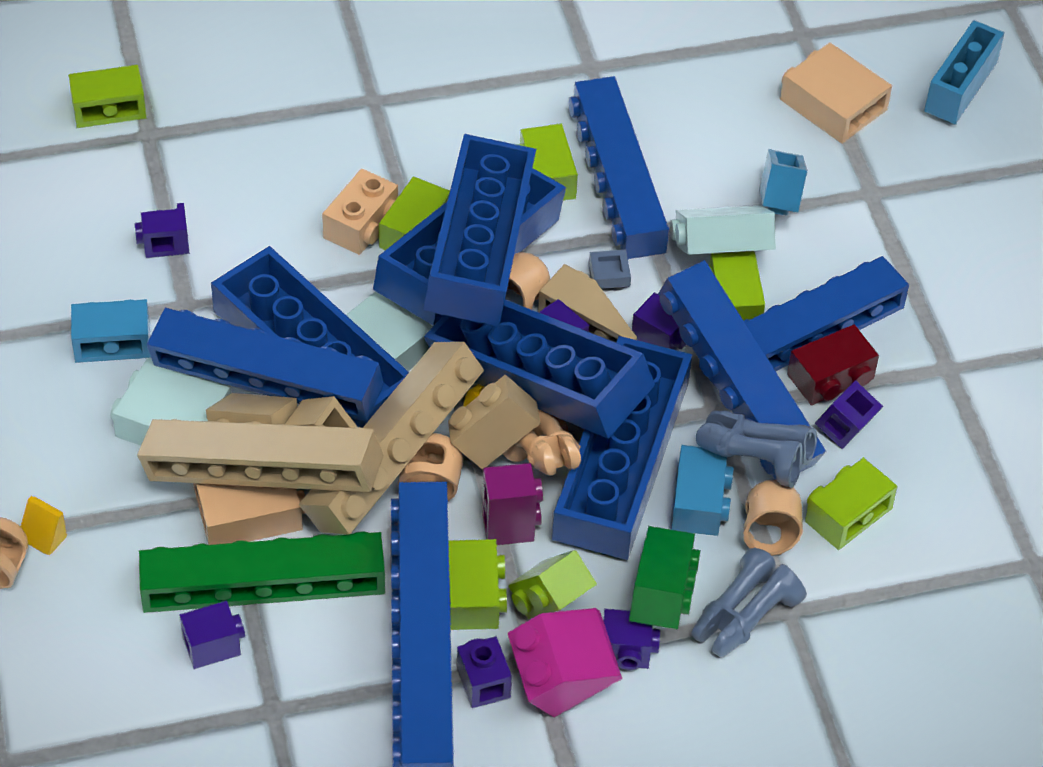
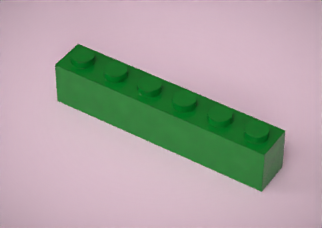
[139,531,386,613]

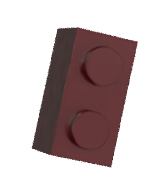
[787,324,879,406]

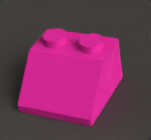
[507,608,623,717]

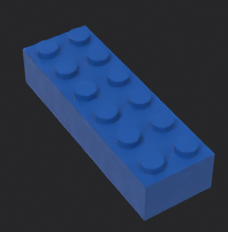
[423,134,536,327]
[373,168,566,325]
[211,246,409,428]
[424,299,655,439]
[552,336,692,560]

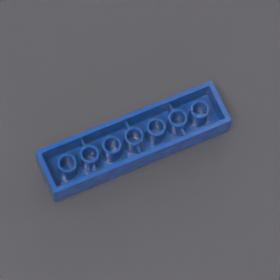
[391,482,454,767]

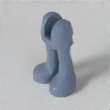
[696,410,817,488]
[691,548,807,658]

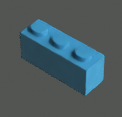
[924,20,1005,125]

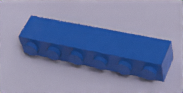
[569,76,669,259]
[699,256,909,389]
[658,260,826,480]
[146,308,384,422]

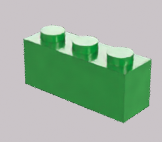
[629,526,701,629]

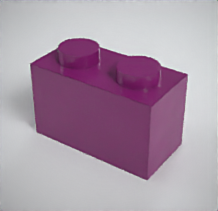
[482,463,543,545]

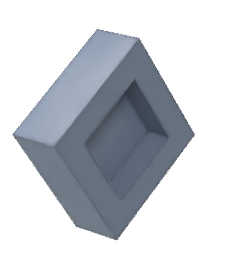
[589,249,631,289]

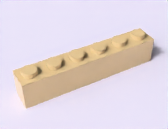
[299,342,484,535]
[137,419,383,492]

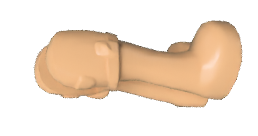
[503,410,581,476]

